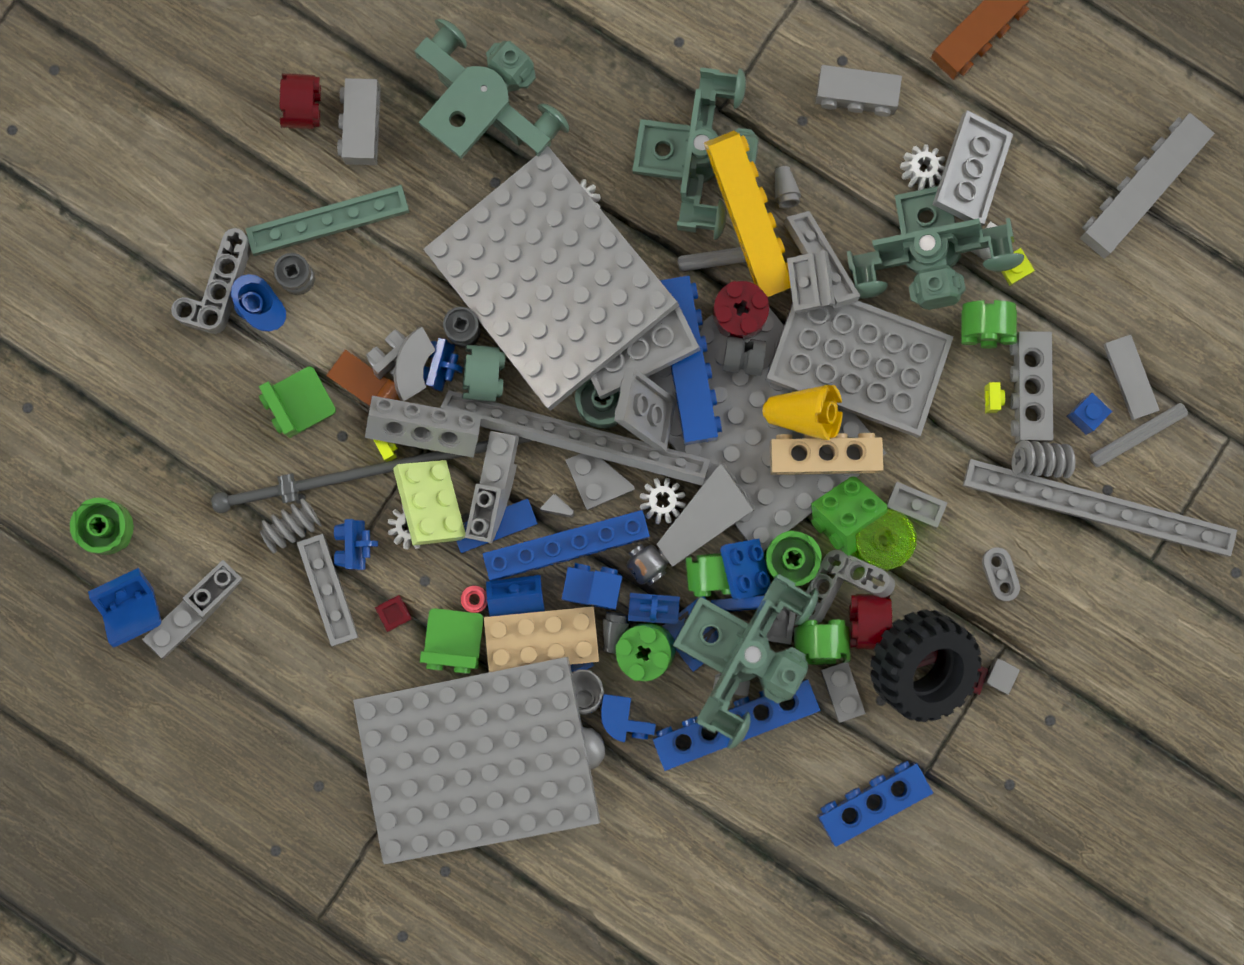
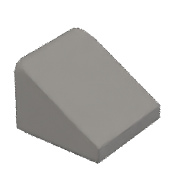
[540,494,574,518]
[984,658,1020,695]

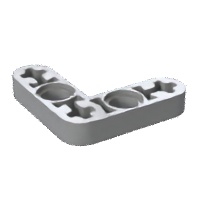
[806,550,895,624]

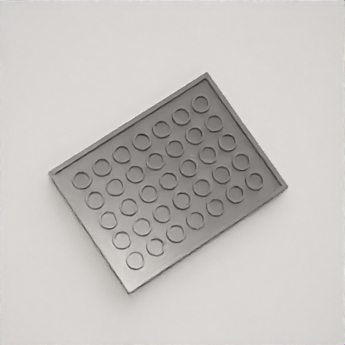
[423,146,679,411]
[648,306,887,551]
[353,657,601,865]

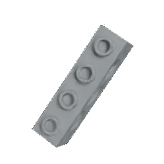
[1009,332,1053,443]
[365,396,481,458]

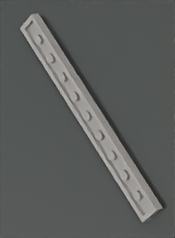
[440,390,710,486]
[962,459,1237,557]

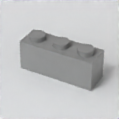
[815,65,902,117]
[337,78,381,165]

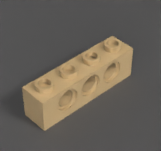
[770,433,883,475]

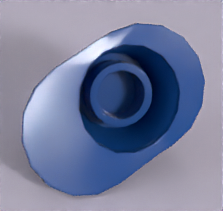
[231,274,286,332]

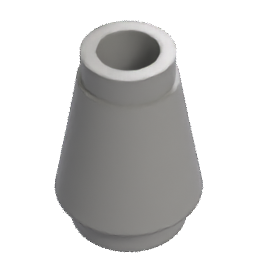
[774,166,801,209]

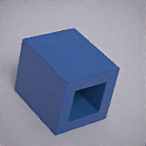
[1066,393,1112,435]

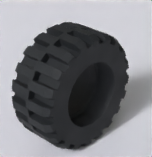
[870,609,981,722]

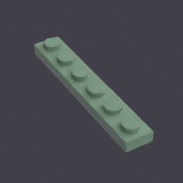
[245,185,410,256]

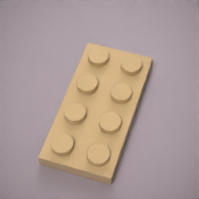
[484,606,599,672]

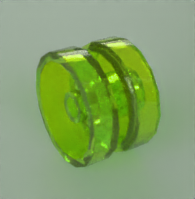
[854,509,917,571]

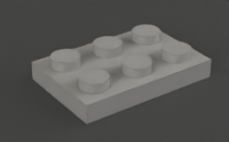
[615,368,676,451]

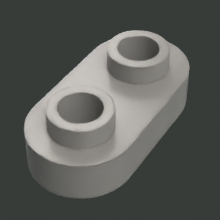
[982,547,1020,602]

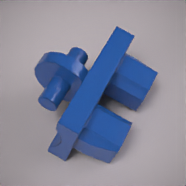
[423,338,464,392]
[334,519,378,570]
[628,593,680,625]

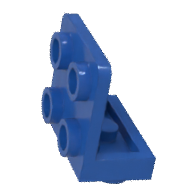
[720,539,771,600]
[88,568,162,647]

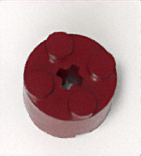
[280,73,321,130]
[713,281,769,340]
[849,594,892,649]

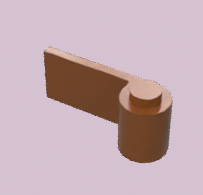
[326,349,406,406]

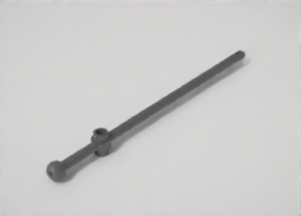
[211,437,532,513]

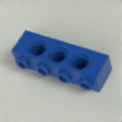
[817,761,933,847]

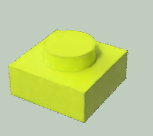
[1001,248,1035,286]
[984,382,1005,413]
[373,439,398,462]

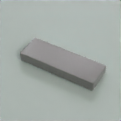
[1104,334,1160,420]

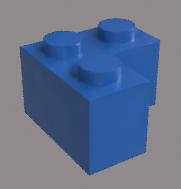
[562,563,622,611]

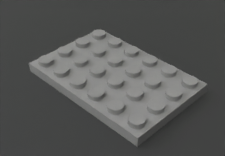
[765,301,953,438]

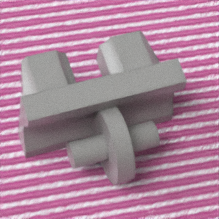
[366,329,409,380]

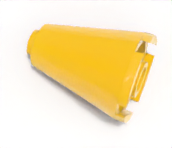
[762,385,843,440]

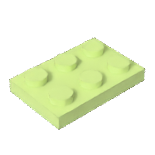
[393,460,466,546]

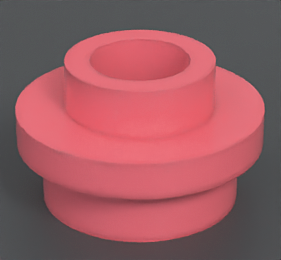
[461,586,487,613]

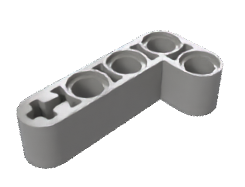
[171,228,251,334]

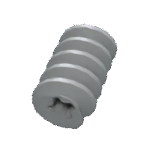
[1011,440,1075,479]
[260,498,322,554]

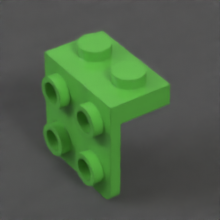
[259,366,336,438]
[811,476,887,556]
[420,608,484,674]

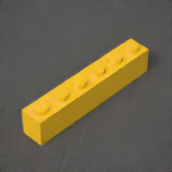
[704,130,791,297]

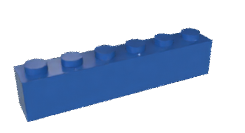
[660,276,722,445]

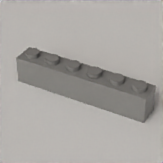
[1080,113,1215,259]

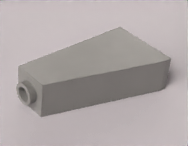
[657,464,756,567]

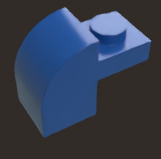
[601,694,656,742]

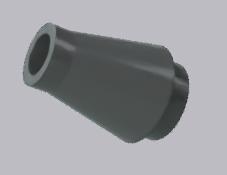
[603,612,629,654]

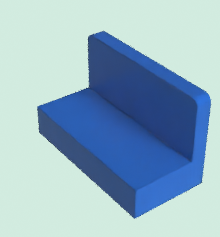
[486,575,545,617]

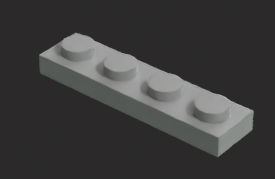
[784,211,860,309]
[297,534,359,647]

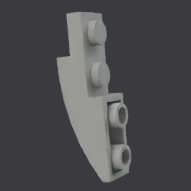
[465,431,519,543]
[142,560,243,660]

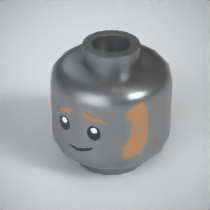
[627,544,667,586]

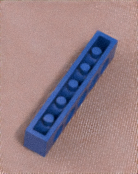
[482,510,650,581]
[652,679,820,771]

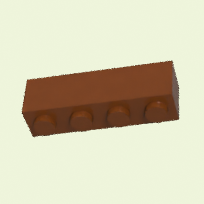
[930,0,1030,80]

